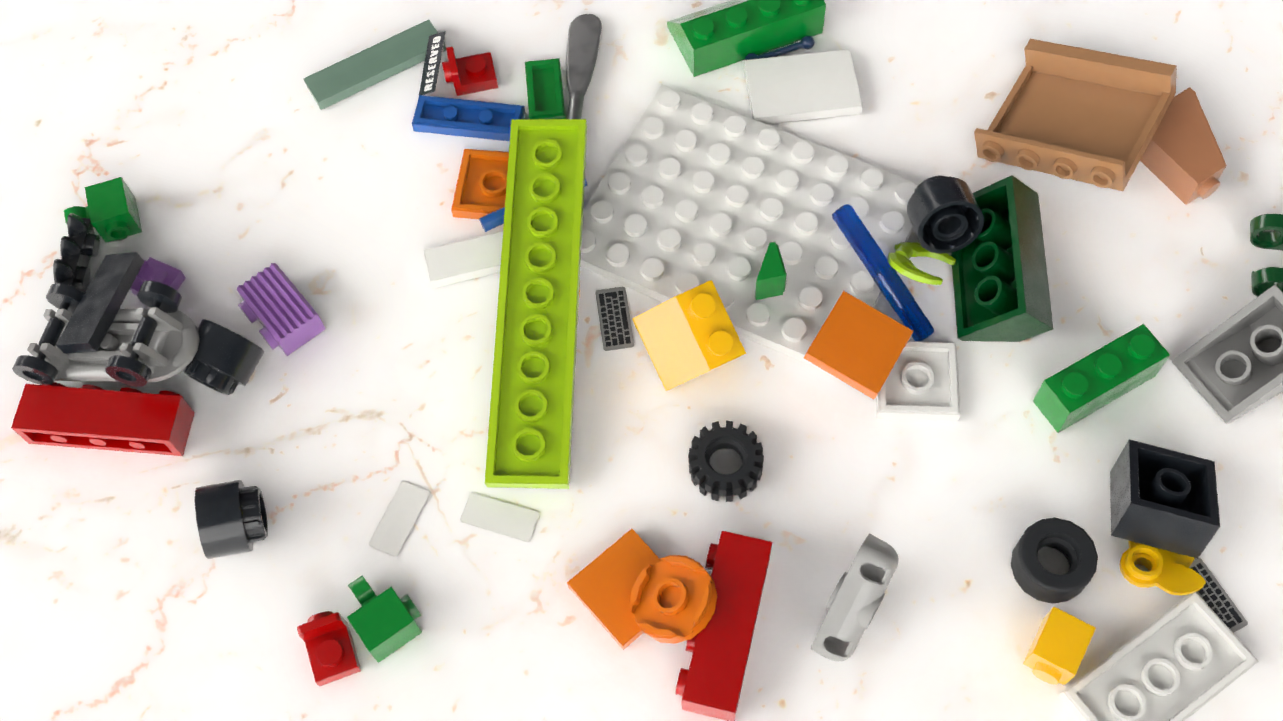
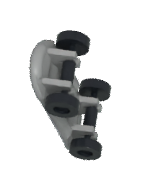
[12,281,200,387]

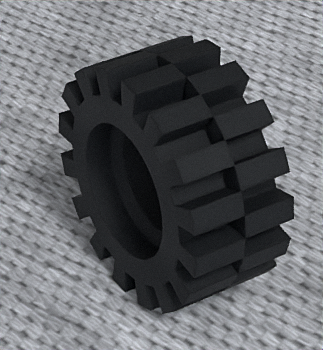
[688,420,764,502]

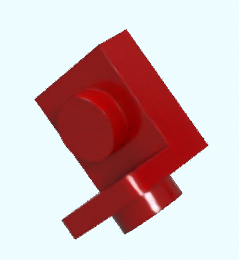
[442,46,498,96]
[297,611,361,687]

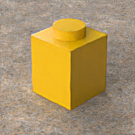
[1023,606,1096,686]

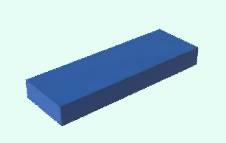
[412,95,526,142]

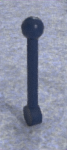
[745,36,815,60]

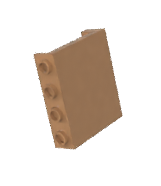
[974,39,1177,191]

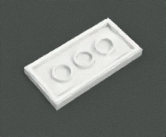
[1059,592,1259,721]

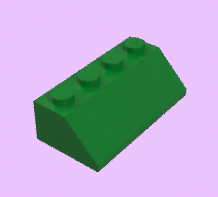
[667,0,826,77]

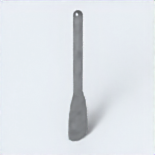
[566,14,602,119]

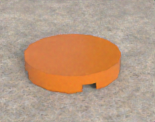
[629,555,717,644]

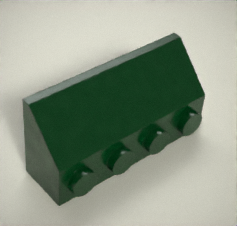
[951,175,1054,342]

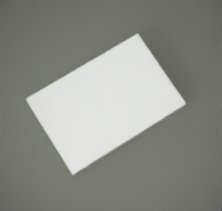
[744,49,863,124]

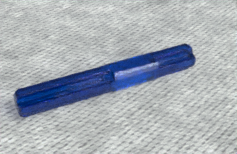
[832,204,934,341]

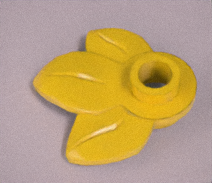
[1119,540,1206,595]

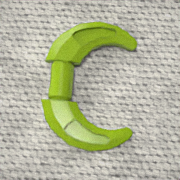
[888,242,956,285]

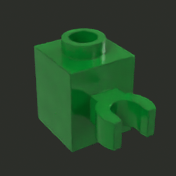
[64,177,142,243]
[347,575,422,663]

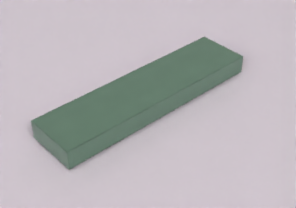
[303,19,446,110]

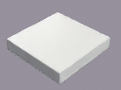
[876,341,961,421]

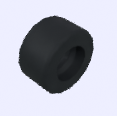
[1011,517,1098,604]

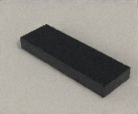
[56,252,144,354]

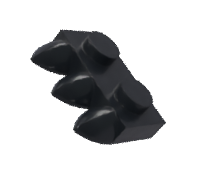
[53,213,100,290]

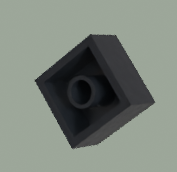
[1110,439,1220,559]

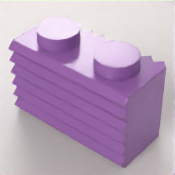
[236,263,326,356]

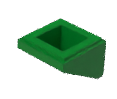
[755,242,787,300]

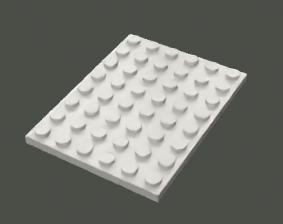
[581,84,920,373]

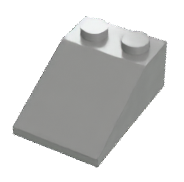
[1172,285,1283,424]

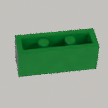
[1033,323,1170,433]

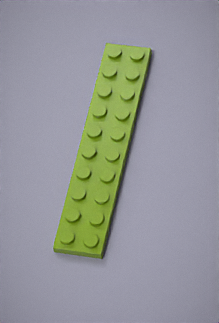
[485,119,588,489]

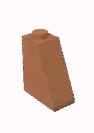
[1140,87,1227,205]

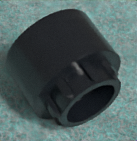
[907,175,984,254]
[183,319,265,396]
[195,480,268,559]

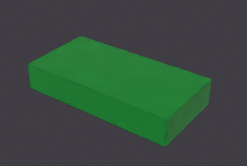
[525,58,566,119]

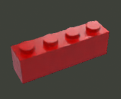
[11,382,195,456]
[675,531,773,721]

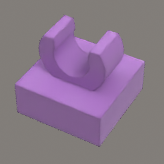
[130,257,186,296]

